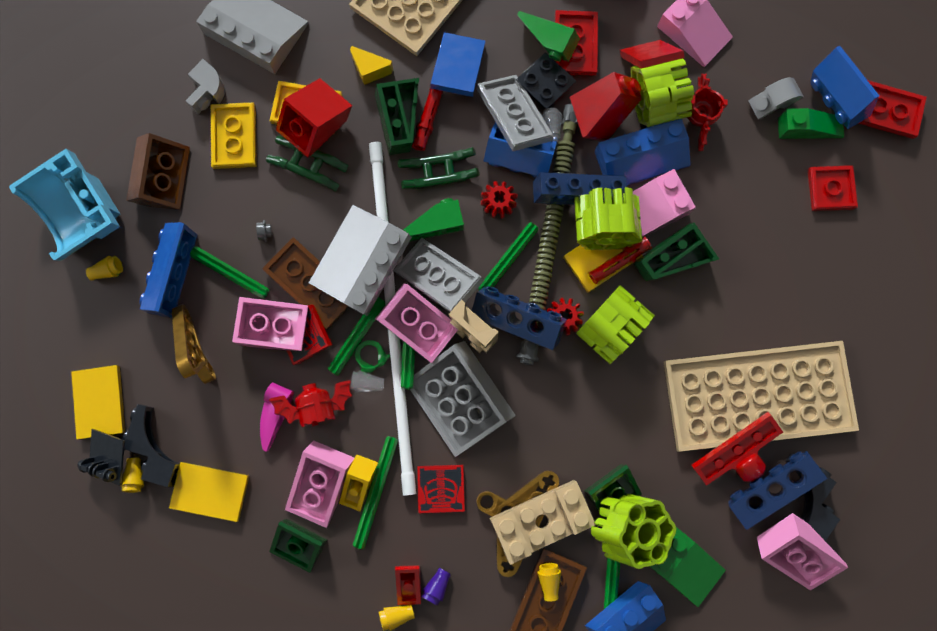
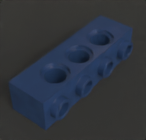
[533,172,627,205]
[471,286,567,350]
[728,451,828,530]

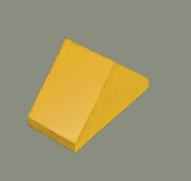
[350,46,393,85]

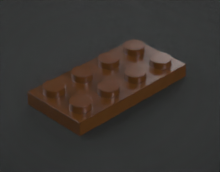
[262,237,350,330]
[509,548,587,631]

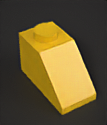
[339,454,378,512]

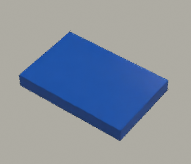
[430,32,485,97]

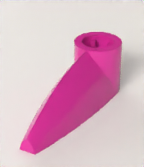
[260,382,294,452]

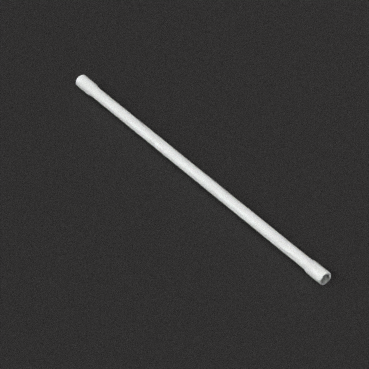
[369,142,417,496]

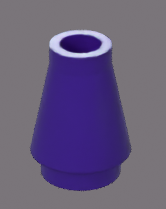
[422,568,451,606]

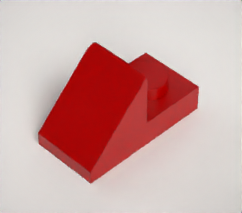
[395,566,421,605]

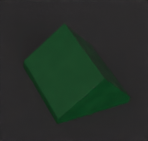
[584,464,642,520]
[269,519,327,573]

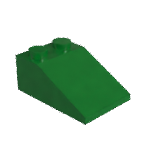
[648,527,726,607]

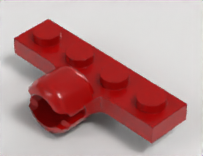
[692,412,783,486]

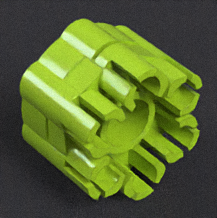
[631,58,694,127]
[574,187,642,250]
[576,285,655,364]
[591,493,676,569]

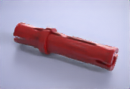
[412,88,443,151]
[588,237,652,284]

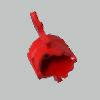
[687,74,728,151]
[269,380,352,427]

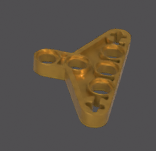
[172,304,216,384]
[477,471,559,577]

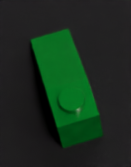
[517,11,580,62]
[778,108,844,139]
[403,198,464,242]

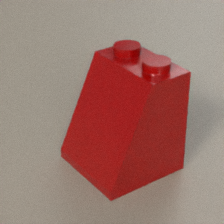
[570,72,642,141]
[276,78,353,157]

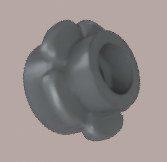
[256,220,272,242]

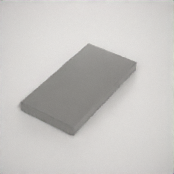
[477,75,554,151]
[393,238,484,312]

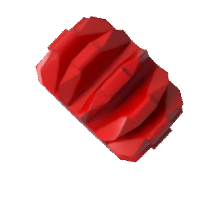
[481,181,518,219]
[547,298,584,336]

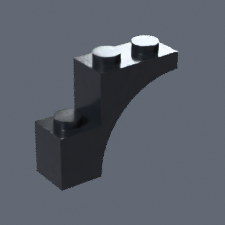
[122,404,180,487]
[785,454,840,541]

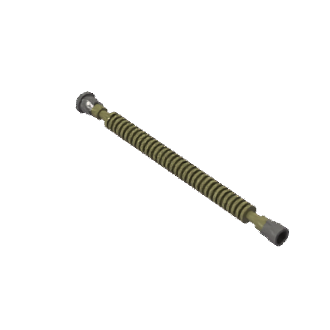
[516,104,578,365]

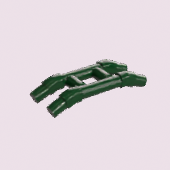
[266,136,349,192]
[398,147,480,189]

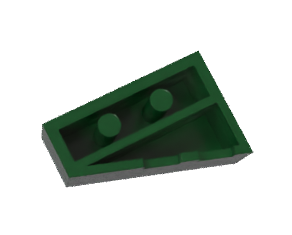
[375,78,419,155]
[633,223,719,281]

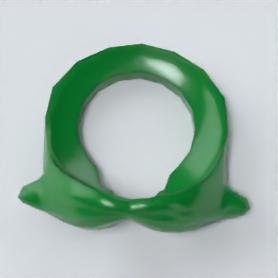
[355,340,390,374]

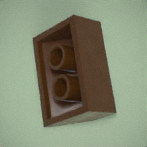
[126,133,190,210]

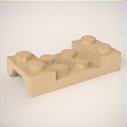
[449,300,498,353]
[489,480,595,565]

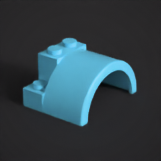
[9,149,120,261]

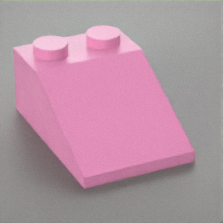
[657,0,733,67]
[633,169,696,238]
[375,283,458,363]
[232,297,309,351]
[285,440,354,528]
[757,513,848,590]

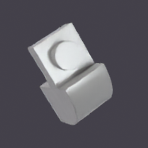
[186,59,225,114]
[748,77,804,119]

